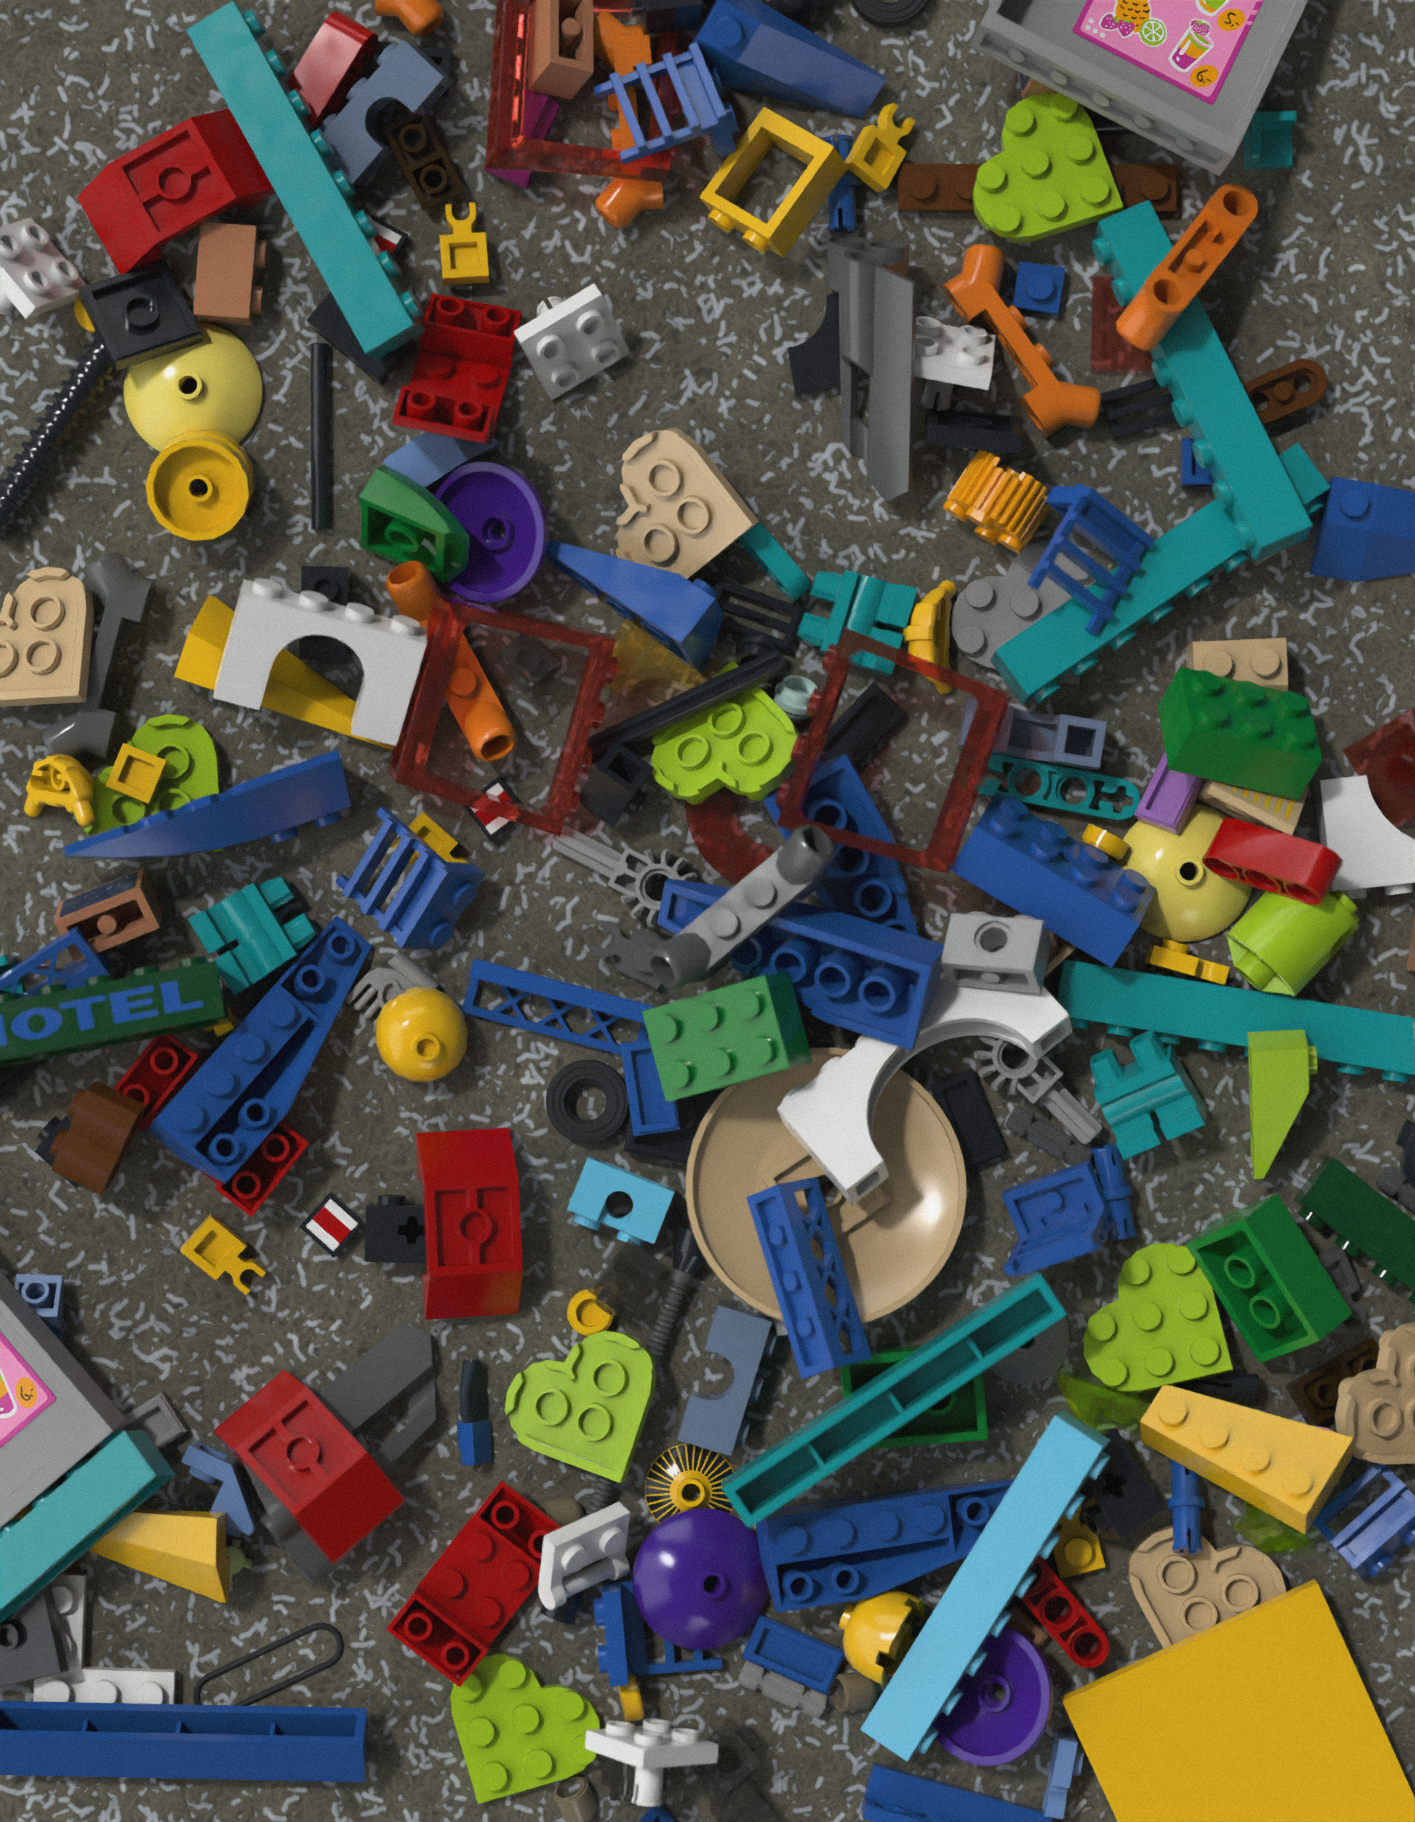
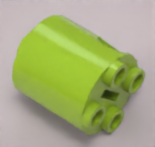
[1226,890,1360,997]

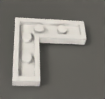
[33,1573,177,1704]

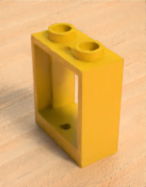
[699,107,849,258]

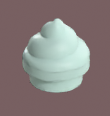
[772,675,819,723]

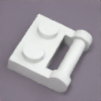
[538,1502,630,1610]

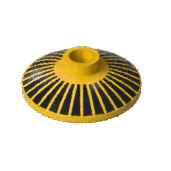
[645,1443,734,1523]

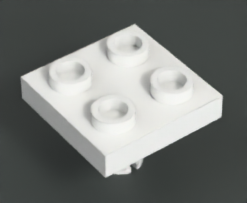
[0,217,87,319]
[513,283,630,400]
[915,316,996,411]
[585,1718,718,1807]

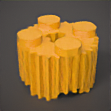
[943,450,1051,554]

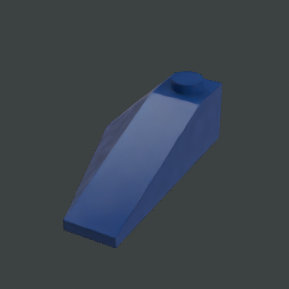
[686,0,887,118]
[1309,477,1415,582]
[546,539,725,675]

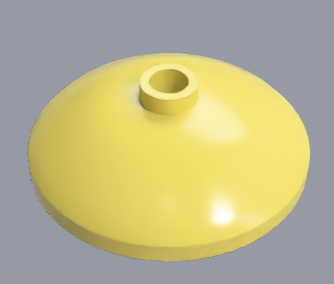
[124,322,263,452]
[1115,804,1252,942]

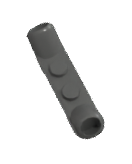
[42,552,156,759]
[649,825,836,991]

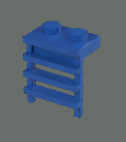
[593,42,739,165]
[1027,484,1155,635]
[336,807,486,949]
[1001,1160,1115,1278]
[1313,1455,1415,1581]
[594,1575,722,1687]

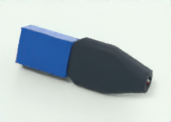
[457,1360,492,1465]

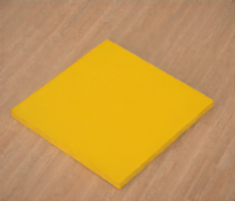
[1060,1579,1415,1822]

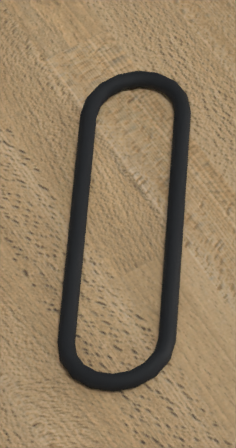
[193,1622,344,1706]

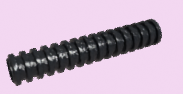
[0,331,119,541]

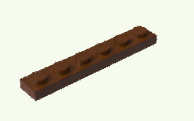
[898,163,1176,214]

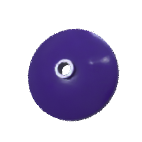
[433,461,549,603]
[632,1508,769,1650]
[933,1625,1054,1766]

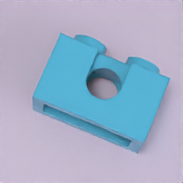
[567,1155,675,1248]

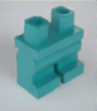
[796,569,918,677]
[188,876,319,996]
[1090,1030,1207,1160]

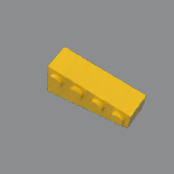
[1140,1385,1354,1534]

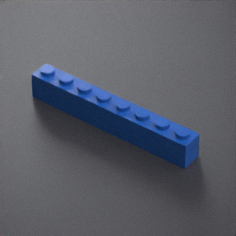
[0,1701,369,1782]

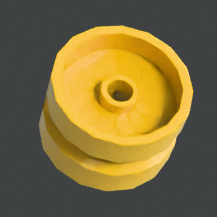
[146,429,255,541]

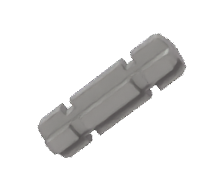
[738,1660,828,1718]

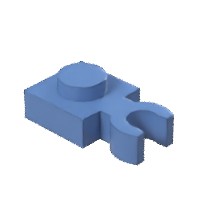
[1042,1731,1084,1819]

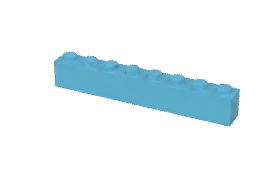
[860,1409,1111,1762]

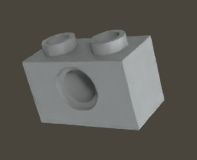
[940,911,1051,993]

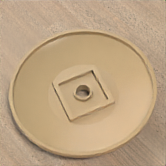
[685,1048,967,1324]

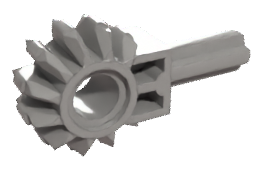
[552,825,697,927]
[974,1036,1102,1145]

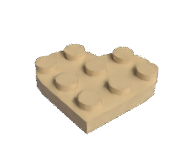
[615,427,759,580]
[0,566,94,707]
[1335,1321,1415,1465]
[1128,1525,1286,1649]

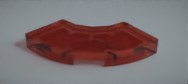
[685,795,773,885]

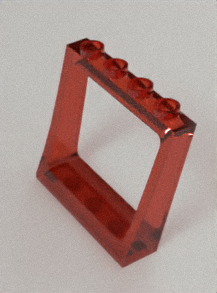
[485,0,684,182]
[387,594,618,836]
[775,627,1012,874]

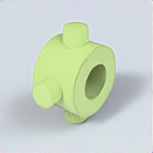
[225,1539,252,1580]

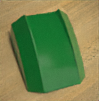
[359,465,469,583]

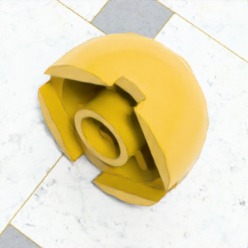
[375,987,469,1082]
[839,1588,925,1687]

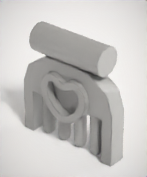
[345,950,439,1027]

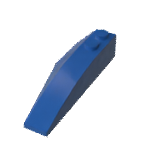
[62,749,351,860]
[761,754,919,936]
[657,878,944,1050]

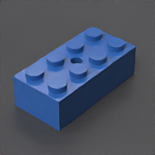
[950,792,1156,968]

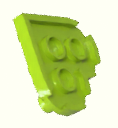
[972,92,1124,244]
[650,660,806,805]
[84,714,224,853]
[1083,1243,1233,1393]
[505,1331,657,1483]
[450,1652,601,1804]

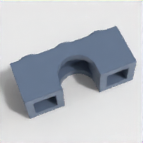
[318,39,454,186]
[957,698,1107,771]
[677,1301,777,1456]

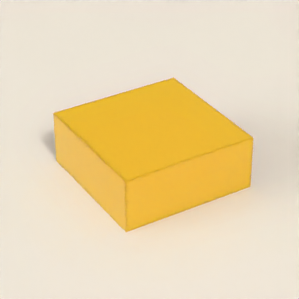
[105,743,169,804]

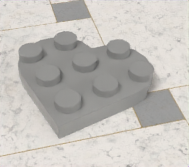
[950,540,1095,686]

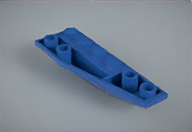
[147,915,372,1183]
[756,1478,1016,1613]

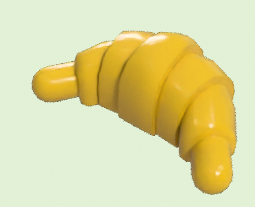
[902,580,956,695]
[24,754,95,827]

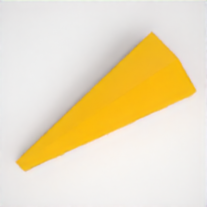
[174,595,405,754]
[11,1501,230,1603]

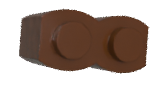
[49,1080,147,1195]

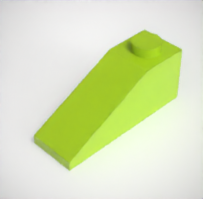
[1247,1029,1317,1179]

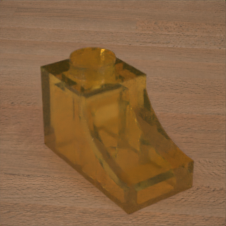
[593,618,702,694]

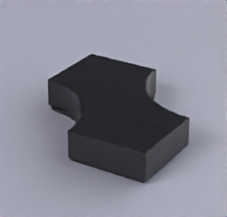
[788,293,840,396]

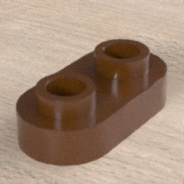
[1243,359,1327,426]

